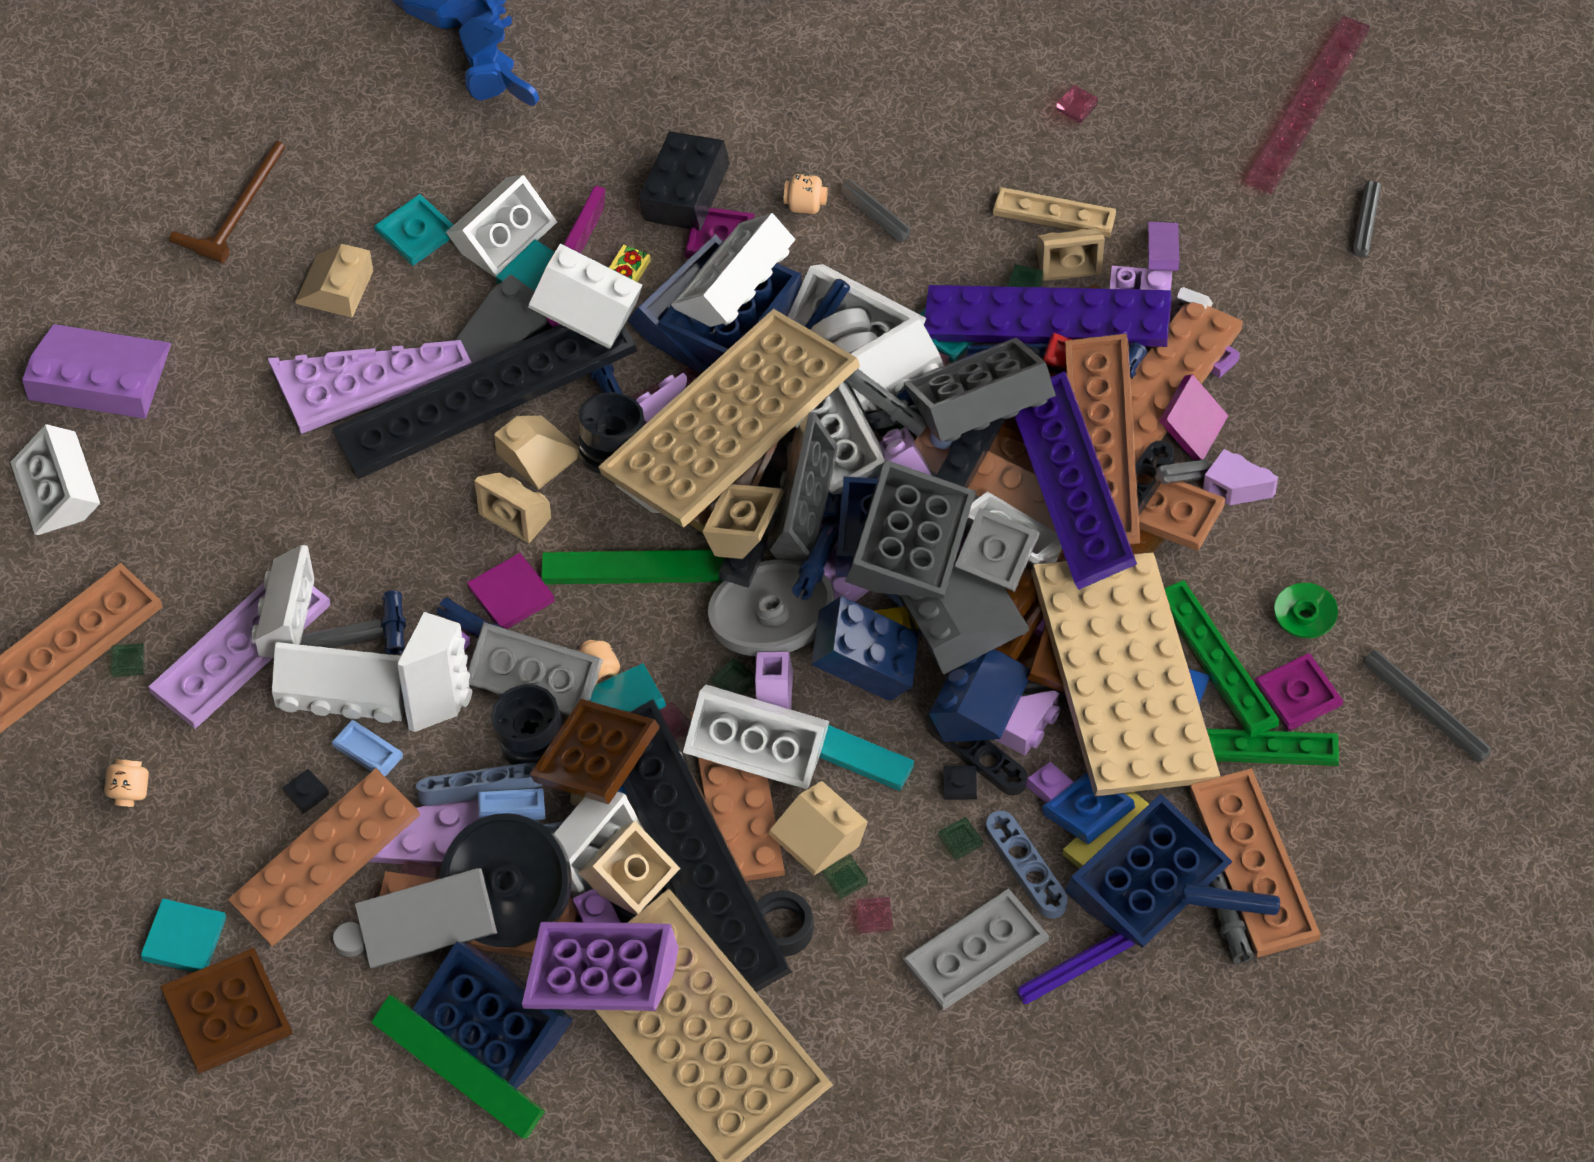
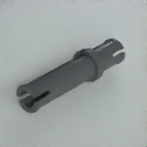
[844,369,927,437]
[1207,872,1254,964]

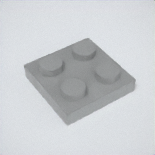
[954,508,1040,592]

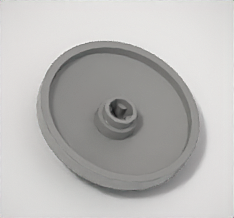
[708,559,835,656]

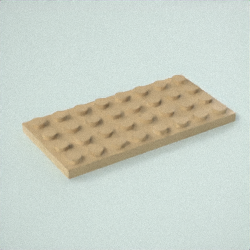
[599,309,860,528]
[1031,552,1220,796]
[595,889,833,1162]

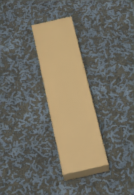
[993,187,1116,238]

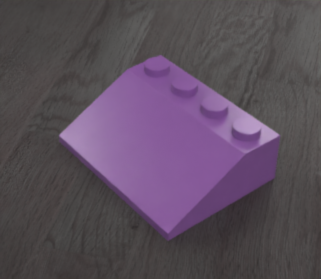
[22,324,171,419]
[522,922,679,1011]

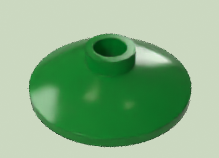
[1274,583,1338,639]

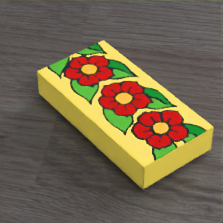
[609,245,651,282]

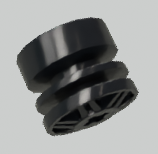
[579,392,644,474]
[491,684,564,765]

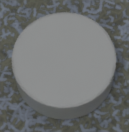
[333,922,365,957]

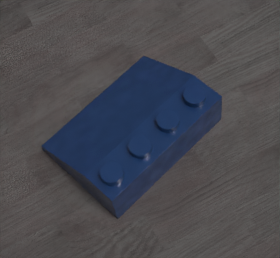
[627,234,722,374]
[659,240,802,366]
[1065,794,1233,948]
[412,941,574,1089]

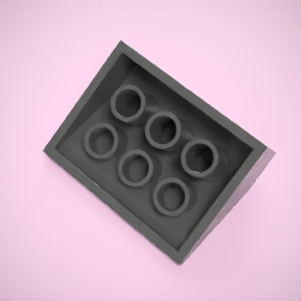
[903,338,1056,442]
[767,412,838,562]
[845,460,976,598]
[897,552,1030,675]

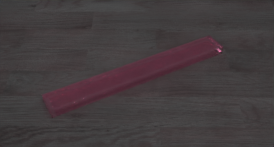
[1245,16,1370,194]

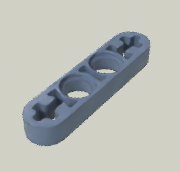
[416,763,543,806]
[986,811,1067,919]

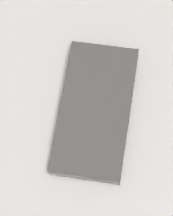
[467,622,603,716]
[355,868,497,968]
[903,888,1049,1011]

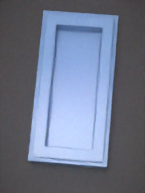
[332,719,403,776]
[478,788,545,820]

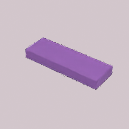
[1148,222,1180,271]

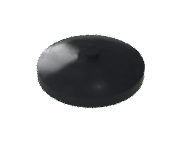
[440,813,572,948]

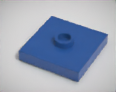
[1042,772,1135,844]

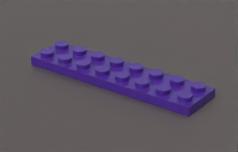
[924,285,1172,347]
[1015,371,1137,590]

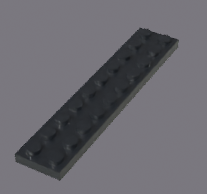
[332,324,637,479]
[623,699,792,992]

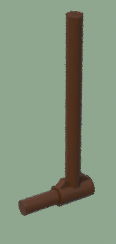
[170,141,285,263]

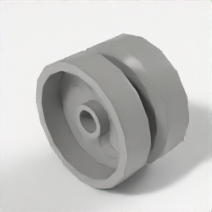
[810,308,877,354]

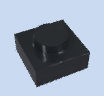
[943,766,977,800]
[283,769,329,814]

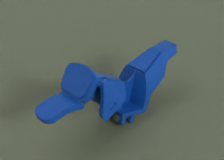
[391,0,539,106]

